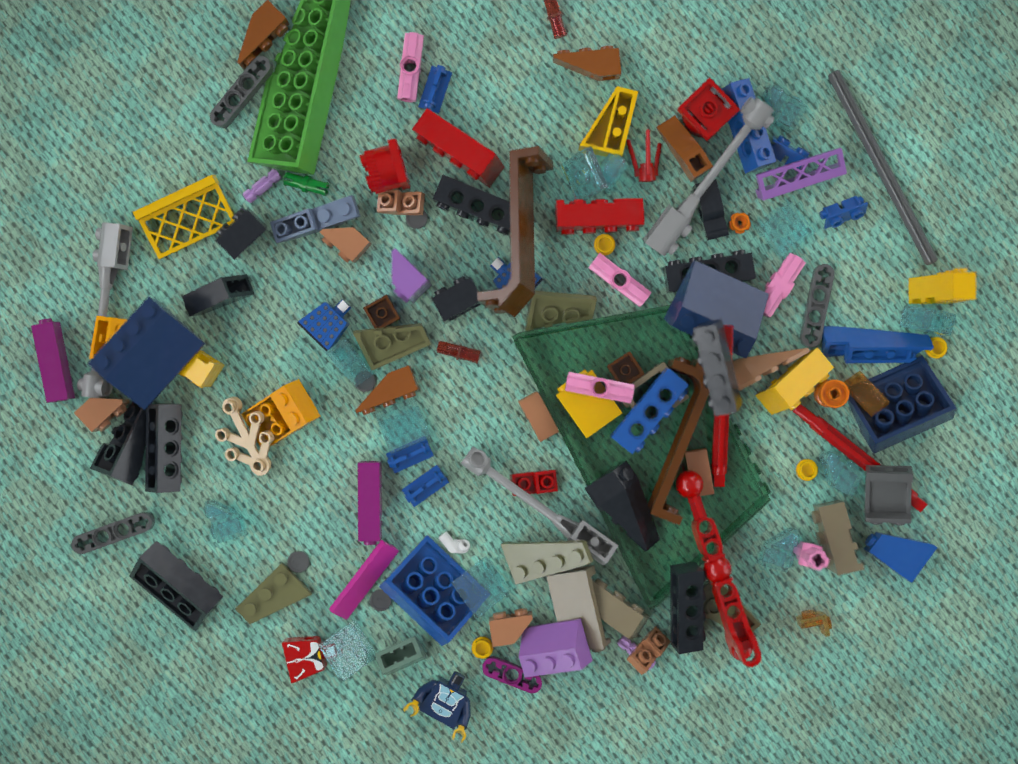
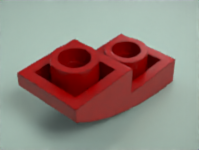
[510,469,558,496]

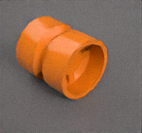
[813,379,849,408]

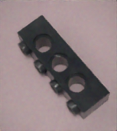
[433,175,510,236]
[663,250,756,293]
[145,404,183,493]
[670,561,706,654]

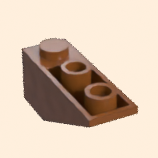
[237,0,290,69]
[553,46,621,81]
[656,115,713,182]
[355,365,419,415]

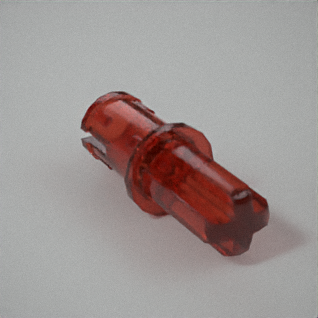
[544,0,567,39]
[437,341,481,363]

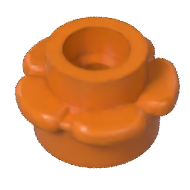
[729,213,751,234]

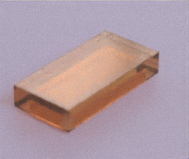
[844,371,889,417]

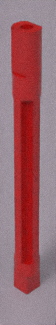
[711,325,734,487]
[792,404,928,513]

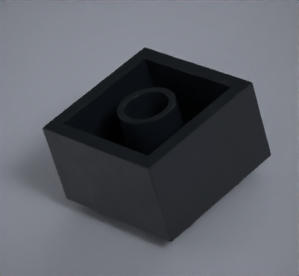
[215,207,267,260]
[431,276,482,323]

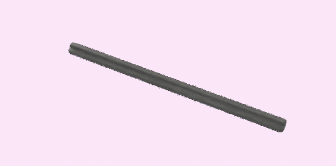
[828,70,938,265]

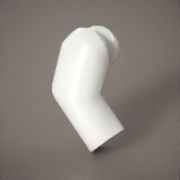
[438,531,470,554]

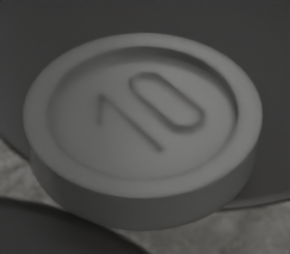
[406,210,428,229]
[354,370,376,392]
[287,551,309,573]
[370,589,392,611]

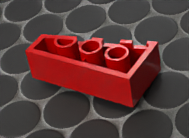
[412,108,505,188]
[555,198,645,235]

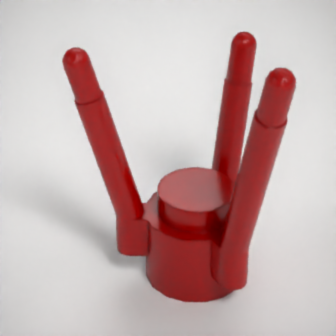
[626,129,662,182]

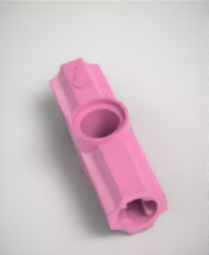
[397,32,424,103]
[588,253,652,307]
[763,253,806,318]
[565,372,634,404]
[793,541,829,571]

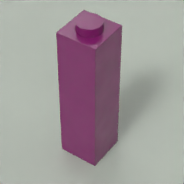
[31,318,75,403]
[358,461,382,545]

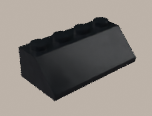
[129,541,223,631]

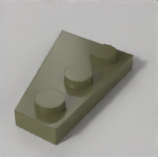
[353,323,431,371]

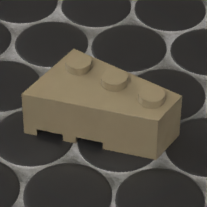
[812,500,864,575]
[592,578,650,639]

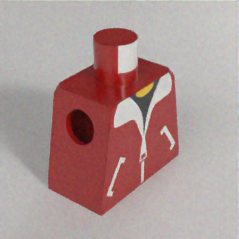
[282,636,337,683]

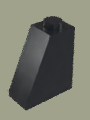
[182,274,255,317]

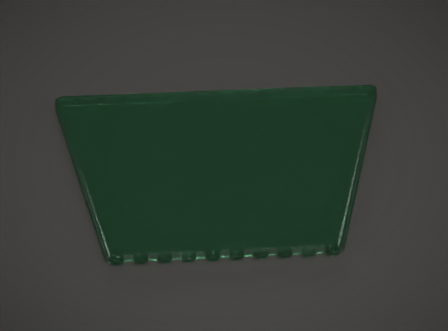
[512,305,771,610]

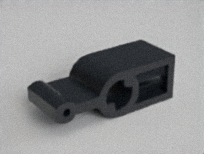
[692,179,729,241]

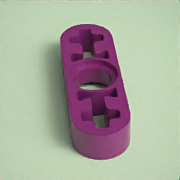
[482,656,542,693]

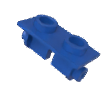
[418,65,452,114]
[771,135,810,172]
[819,196,868,229]
[386,436,434,474]
[402,465,449,507]

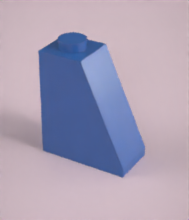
[864,532,938,583]

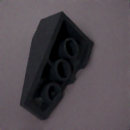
[90,402,152,485]
[584,460,660,551]

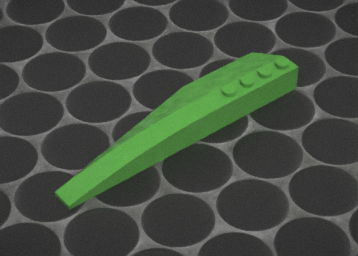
[247,0,351,175]

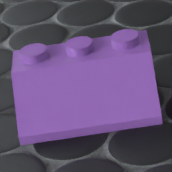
[392,248,431,303]
[519,618,593,677]

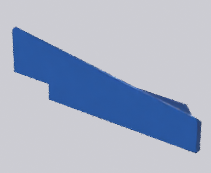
[822,326,934,363]

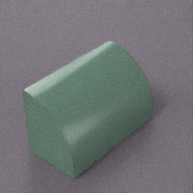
[375,636,427,675]

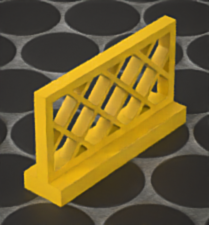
[132,175,234,259]

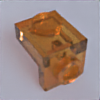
[796,610,832,637]

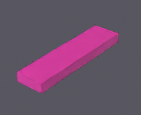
[329,540,399,620]

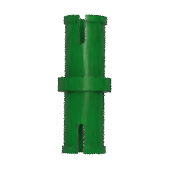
[283,172,329,196]

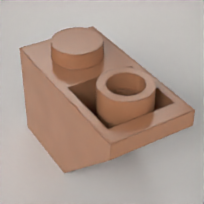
[320,227,372,263]
[74,398,130,432]
[489,608,533,647]

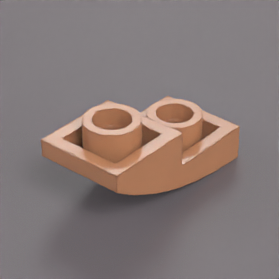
[376,190,425,215]
[518,391,559,442]
[685,448,714,496]
[627,626,671,675]

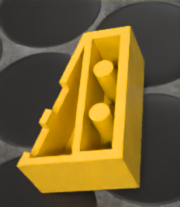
[578,86,638,161]
[909,268,976,304]
[755,347,834,415]
[179,350,224,388]

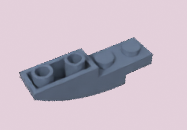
[270,195,361,243]

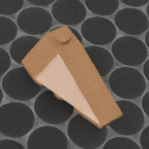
[732,348,810,391]

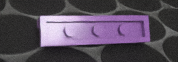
[755,148,847,200]

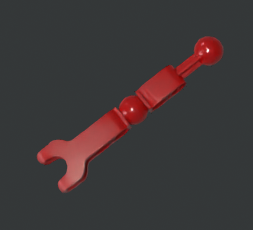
[676,470,762,667]

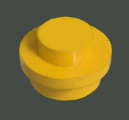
[594,234,616,256]
[925,337,947,359]
[796,459,818,481]
[471,636,493,659]

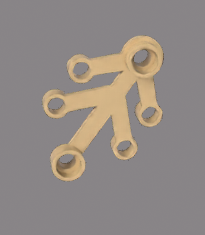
[215,396,274,476]

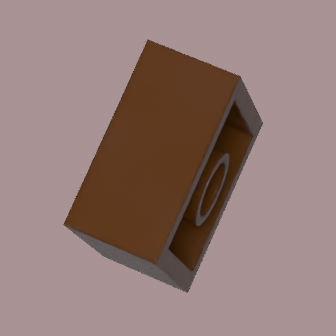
[363,294,401,328]
[606,351,644,384]

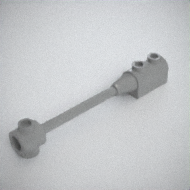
[643,97,775,256]
[77,223,133,398]
[461,446,618,565]

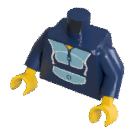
[403,671,471,743]

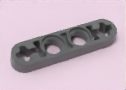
[210,56,274,128]
[800,264,834,347]
[71,512,155,554]

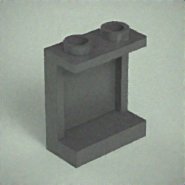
[864,465,913,525]

